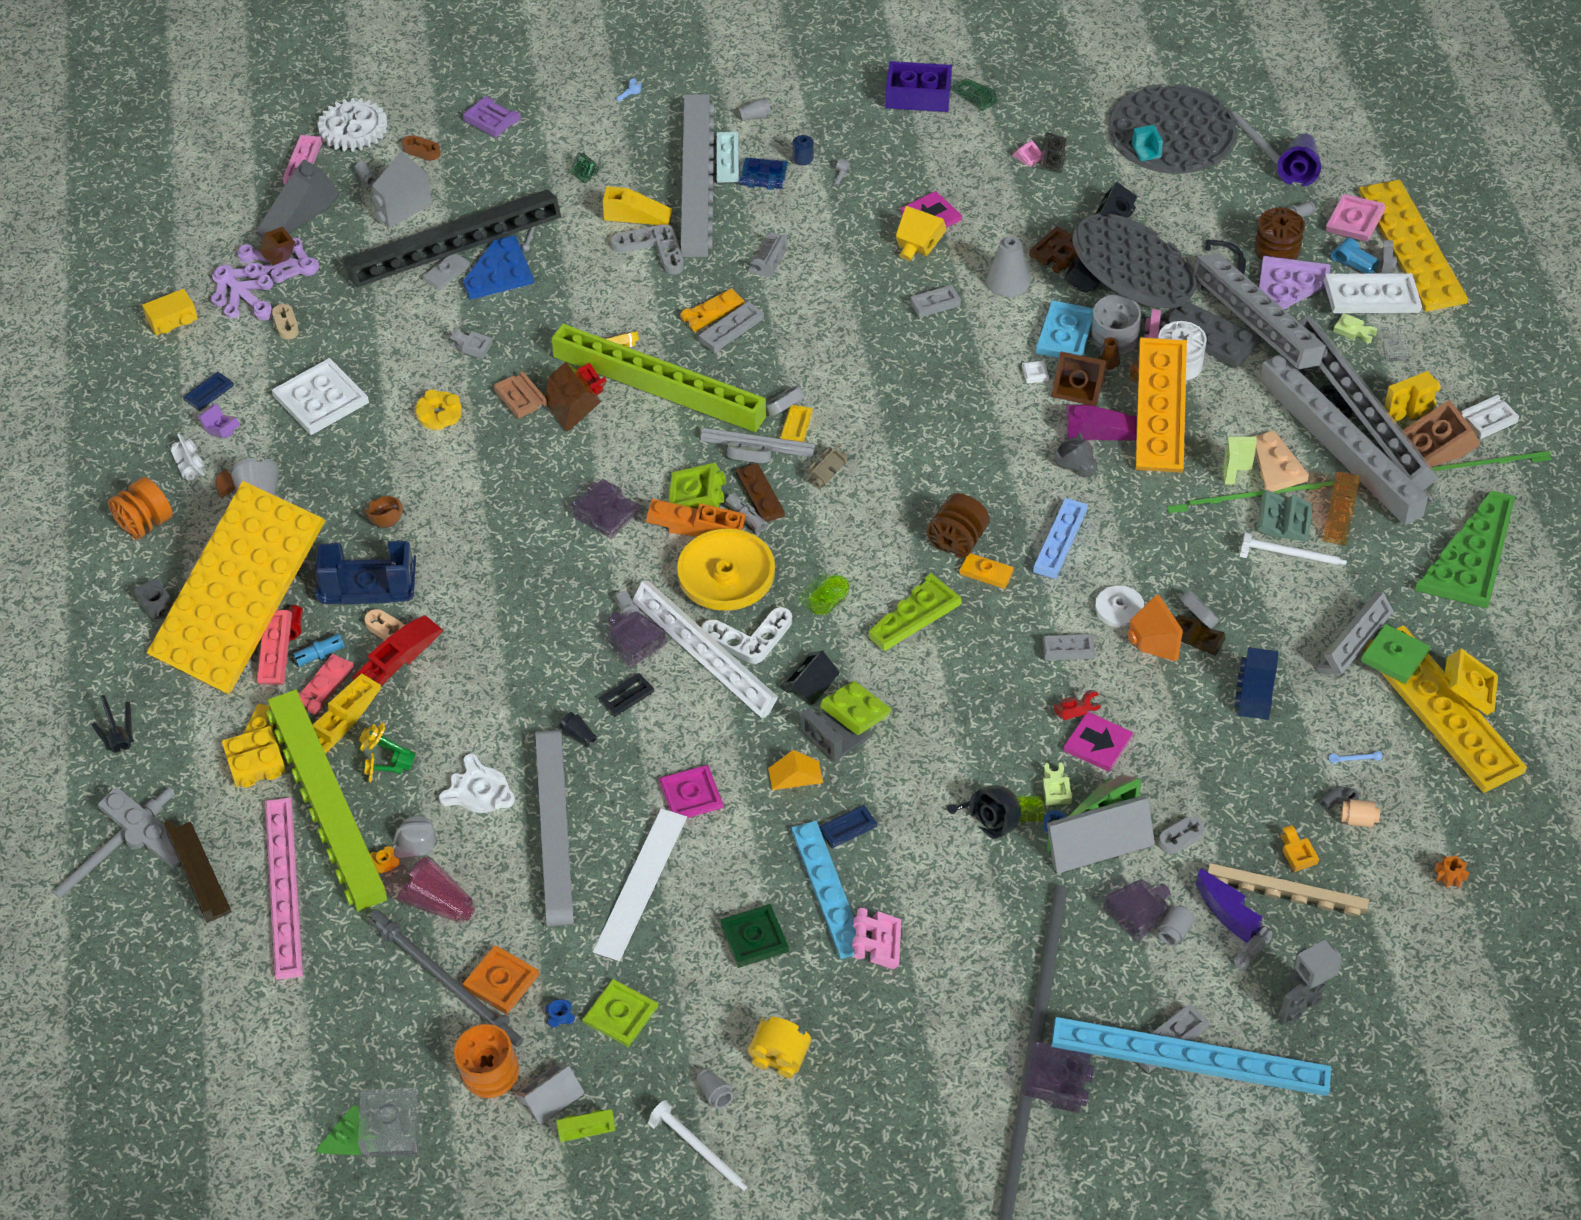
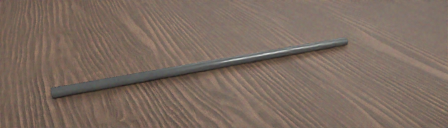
[998,885,1068,1220]

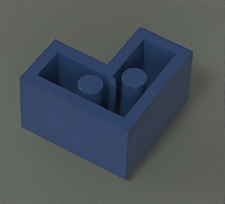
[1234,647,1279,720]

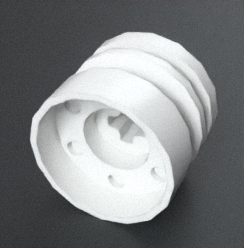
[1158,321,1207,380]

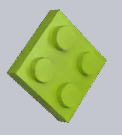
[820,681,892,735]

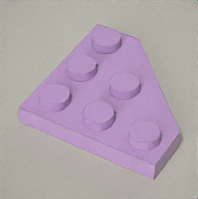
[1259,256,1331,309]

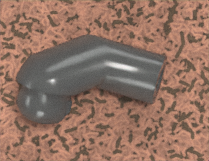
[1319,786,1359,810]

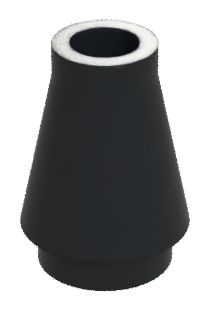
[559,712,597,748]

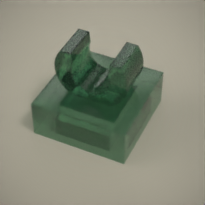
[570,153,600,183]

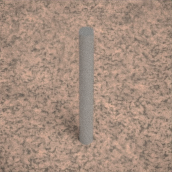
[1232,111,1280,165]

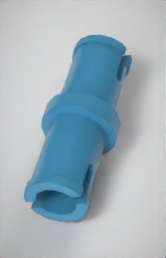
[293,633,345,667]

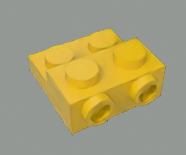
[1384,371,1441,421]
[1445,648,1498,715]
[222,726,286,788]

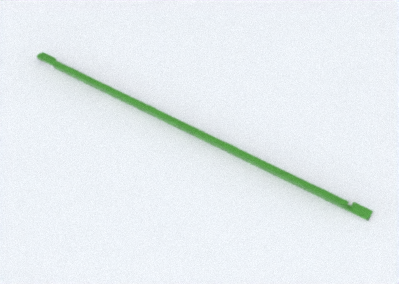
[1167,451,1552,513]

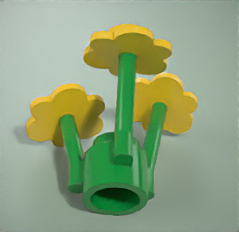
[359,722,416,783]

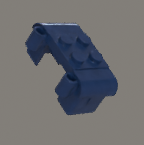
[315,540,416,605]

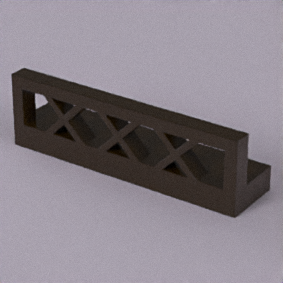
[164,820,232,923]

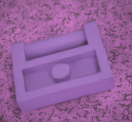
[463,96,521,138]

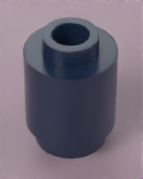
[792,135,814,166]

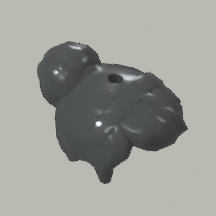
[1055,433,1098,477]

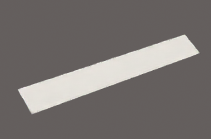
[593,808,687,961]

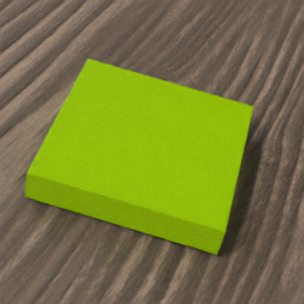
[582,979,658,1047]

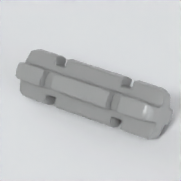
[1234,926,1273,971]

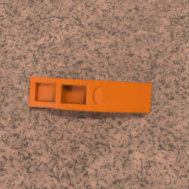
[646,498,746,537]

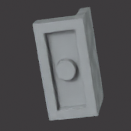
[514,1062,584,1124]

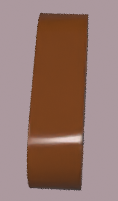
[402,135,441,161]

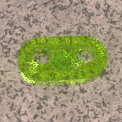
[809,575,849,615]

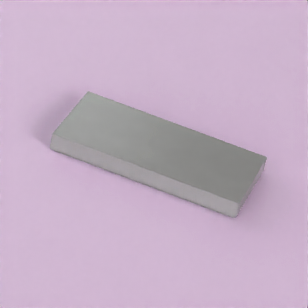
[1047,795,1155,874]

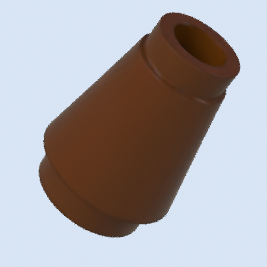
[1098,337,1120,370]

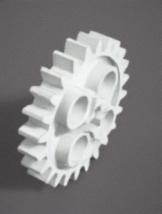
[318,98,388,152]

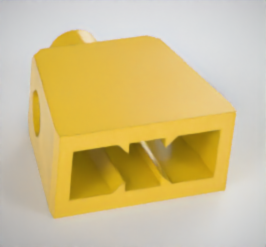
[896,206,947,262]

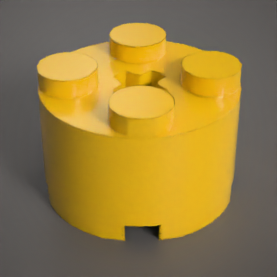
[748,1016,812,1079]

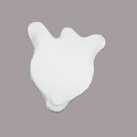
[439,754,515,813]

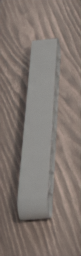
[535,729,574,927]

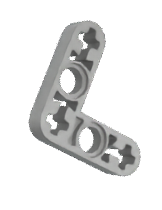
[611,225,684,274]

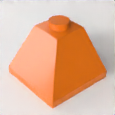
[1127,595,1183,661]

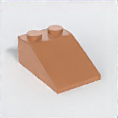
[1403,400,1481,467]

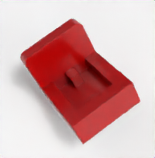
[577,363,607,395]

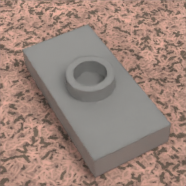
[423,254,470,291]
[1042,634,1095,661]

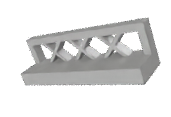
[1316,592,1394,674]

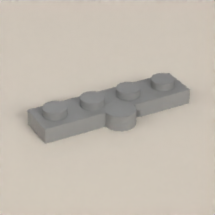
[98,787,180,869]

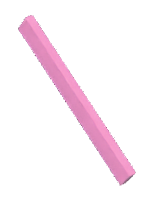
[265,797,303,980]

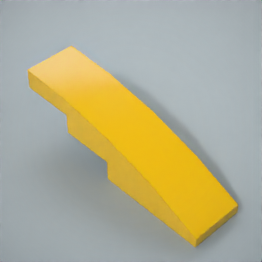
[313,674,381,754]

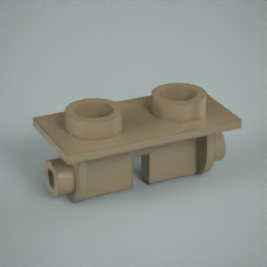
[805,443,848,488]

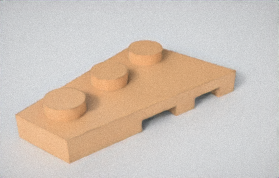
[1253,430,1309,492]

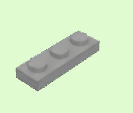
[699,301,764,353]
[1137,1004,1209,1073]

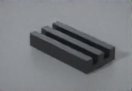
[599,673,654,717]

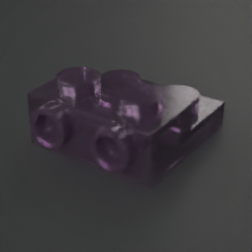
[572,478,641,539]
[1025,1042,1095,1113]

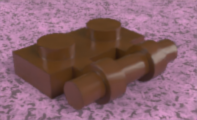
[1029,226,1076,273]

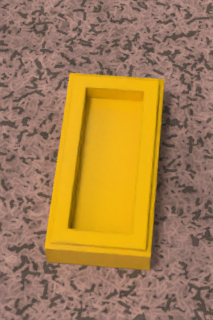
[780,405,813,442]

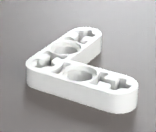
[702,607,792,664]

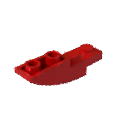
[352,615,443,686]

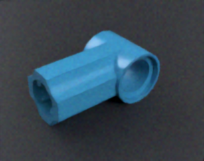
[1331,238,1379,274]

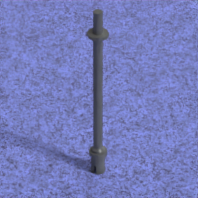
[367,909,523,1047]

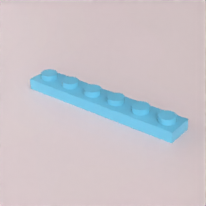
[792,821,866,959]

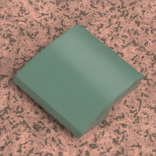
[1257,490,1313,542]

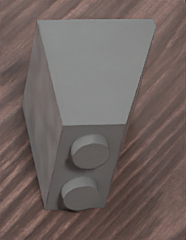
[372,151,432,228]

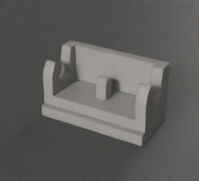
[748,232,787,278]

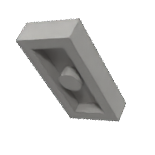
[910,285,961,318]

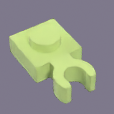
[1333,313,1377,343]
[1042,763,1072,806]

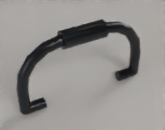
[1201,239,1246,291]

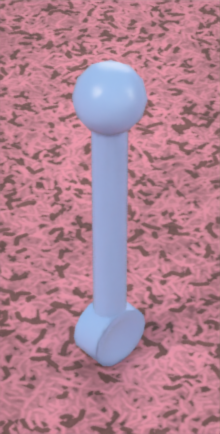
[1329,751,1382,763]

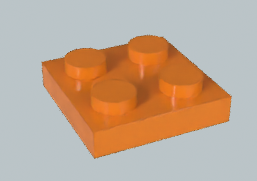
[462,945,539,1015]

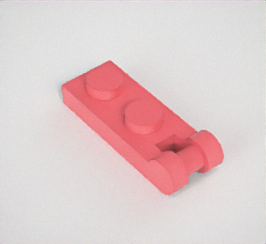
[298,654,354,715]

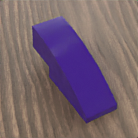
[1196,868,1263,943]

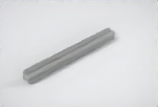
[700,427,815,457]

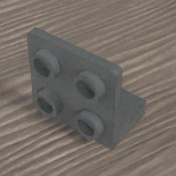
[801,708,872,762]
[1278,947,1327,1025]

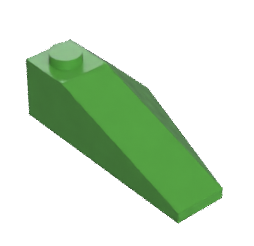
[1047,775,1141,853]

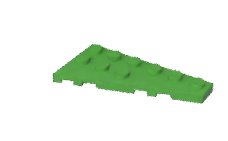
[1415,490,1515,609]

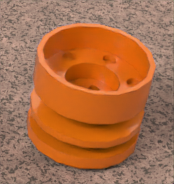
[108,476,173,541]
[453,1024,520,1099]

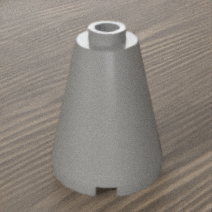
[986,237,1031,298]
[231,458,279,495]

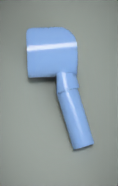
[615,79,642,102]

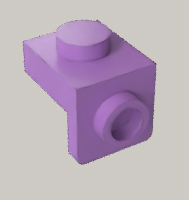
[198,404,240,438]

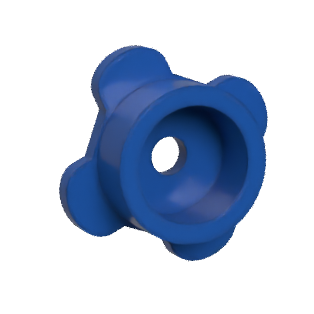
[545,1000,575,1028]

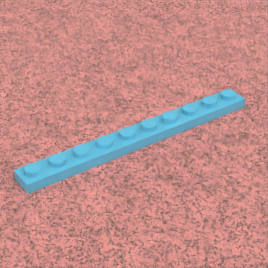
[1051,1017,1331,1096]

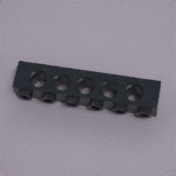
[1064,182,1138,293]

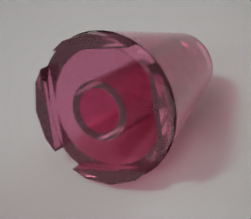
[398,856,475,923]

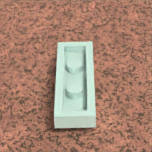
[717,132,739,183]

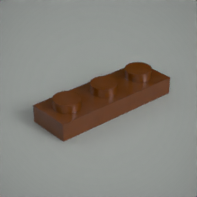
[736,463,785,522]

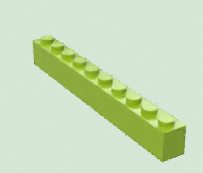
[552,324,766,433]
[266,689,387,912]

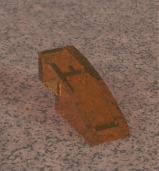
[1322,472,1360,546]

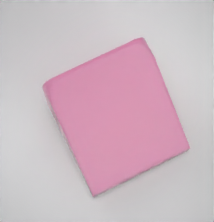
[1012,140,1045,167]

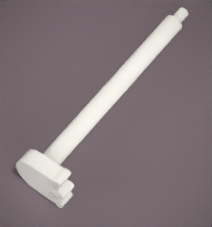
[1240,532,1347,565]
[648,1100,748,1191]

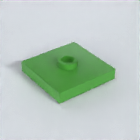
[1361,624,1431,684]

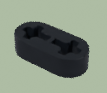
[1319,385,1352,419]

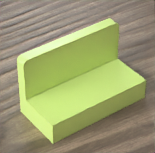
[1223,437,1257,484]

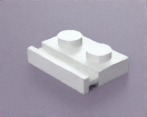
[1460,395,1519,439]

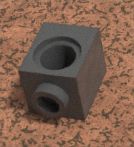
[134,578,173,621]

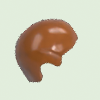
[364,495,403,528]

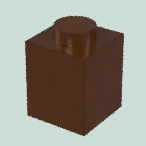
[259,226,295,266]

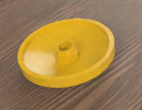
[677,529,775,611]

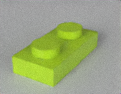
[556,1109,615,1142]

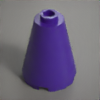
[1278,133,1321,187]

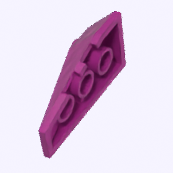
[1066,404,1137,441]

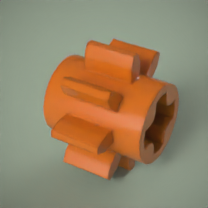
[1434,855,1469,888]

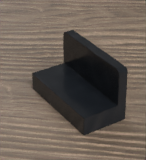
[780,650,840,705]

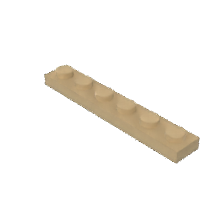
[1208,863,1369,917]

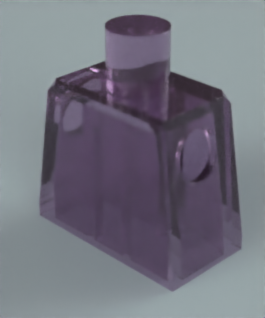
[608,612,667,669]
[1104,880,1171,943]

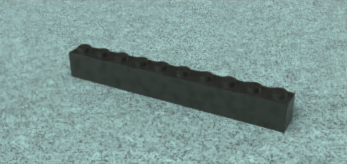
[344,189,561,288]

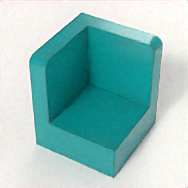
[1132,125,1163,161]

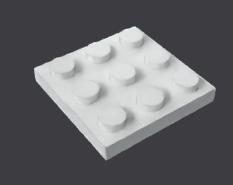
[272,358,369,435]

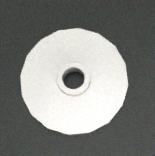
[1095,585,1144,628]

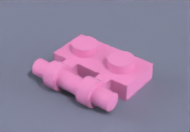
[852,908,901,970]

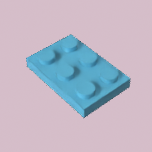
[1036,300,1094,358]

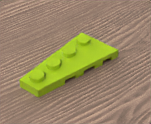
[869,573,962,651]

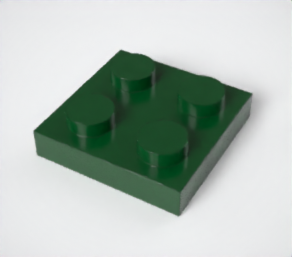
[720,904,789,968]

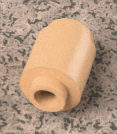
[1341,799,1380,828]

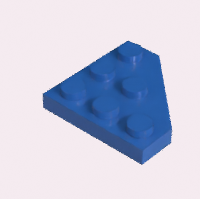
[463,235,534,300]

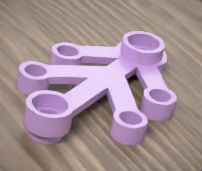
[238,238,319,283]
[211,263,273,320]

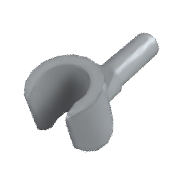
[833,158,851,186]

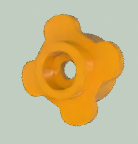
[370,846,399,873]

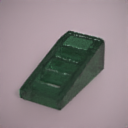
[951,78,997,112]

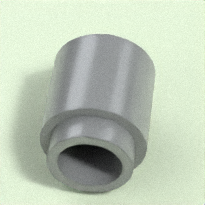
[1158,905,1194,946]

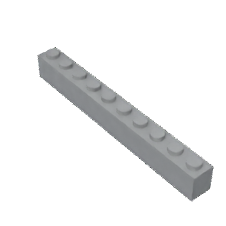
[681,94,714,257]
[1299,315,1439,491]
[1260,354,1428,525]

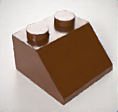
[1051,352,1109,406]
[545,361,601,431]

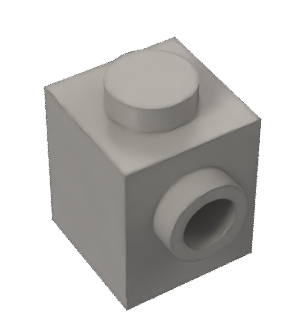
[1294,940,1342,989]

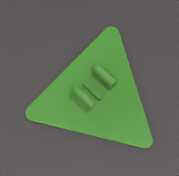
[316,1106,378,1156]

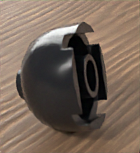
[969,785,1021,839]

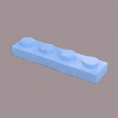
[1033,498,1088,579]

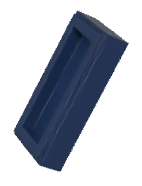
[183,371,234,411]
[819,805,877,848]

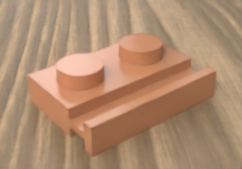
[494,371,547,419]

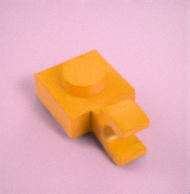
[1280,825,1319,872]

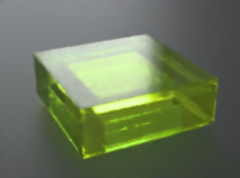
[1017,796,1045,822]

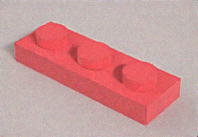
[257,610,292,685]

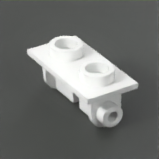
[171,434,205,481]

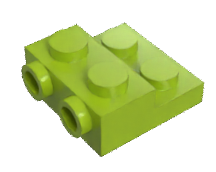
[668,463,726,509]

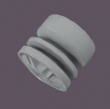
[1091,294,1141,355]

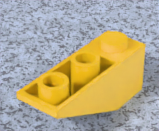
[603,186,672,225]

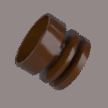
[1254,208,1305,261]
[926,493,990,558]

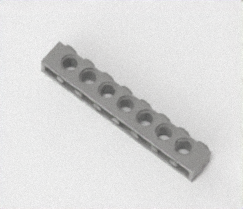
[1193,253,1326,369]

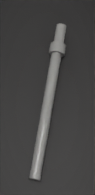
[53,787,175,899]

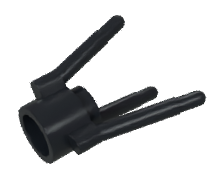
[92,695,134,753]

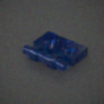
[740,157,788,190]

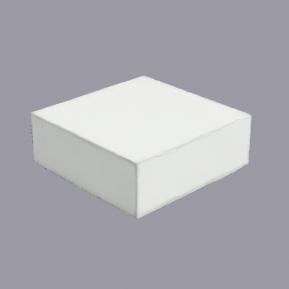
[1022,361,1049,384]

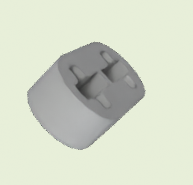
[766,385,805,416]
[727,441,772,463]
[1180,589,1220,629]
[1159,817,1204,854]

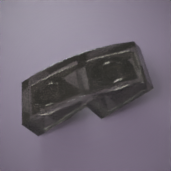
[1040,132,1067,174]

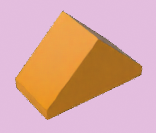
[768,750,823,790]

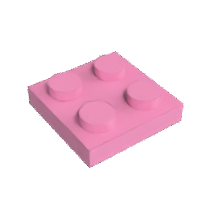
[1326,194,1385,242]

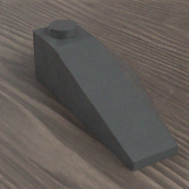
[256,159,340,238]

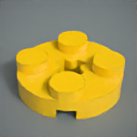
[415,389,462,430]

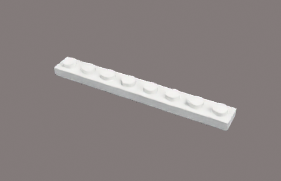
[632,580,778,718]

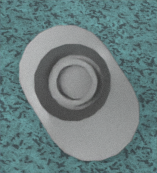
[393,815,436,858]

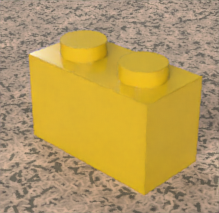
[142,288,198,335]

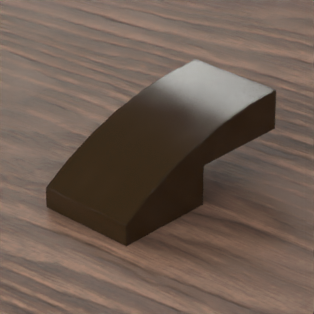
[1175,615,1226,656]

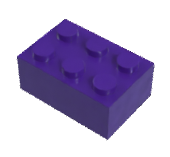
[885,61,952,112]

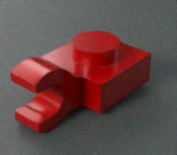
[1053,690,1101,721]

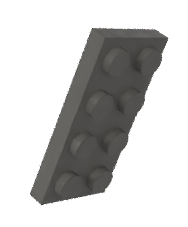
[1159,302,1261,368]

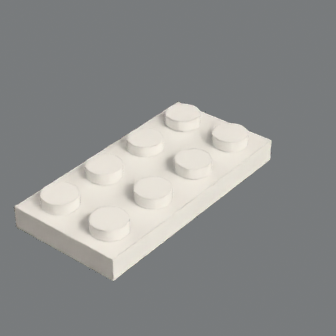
[1323,273,1422,313]

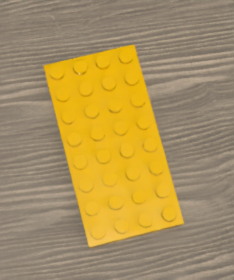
[147,481,325,694]

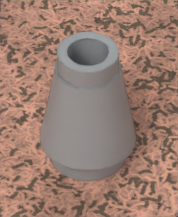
[739,98,772,120]
[697,1069,734,1109]

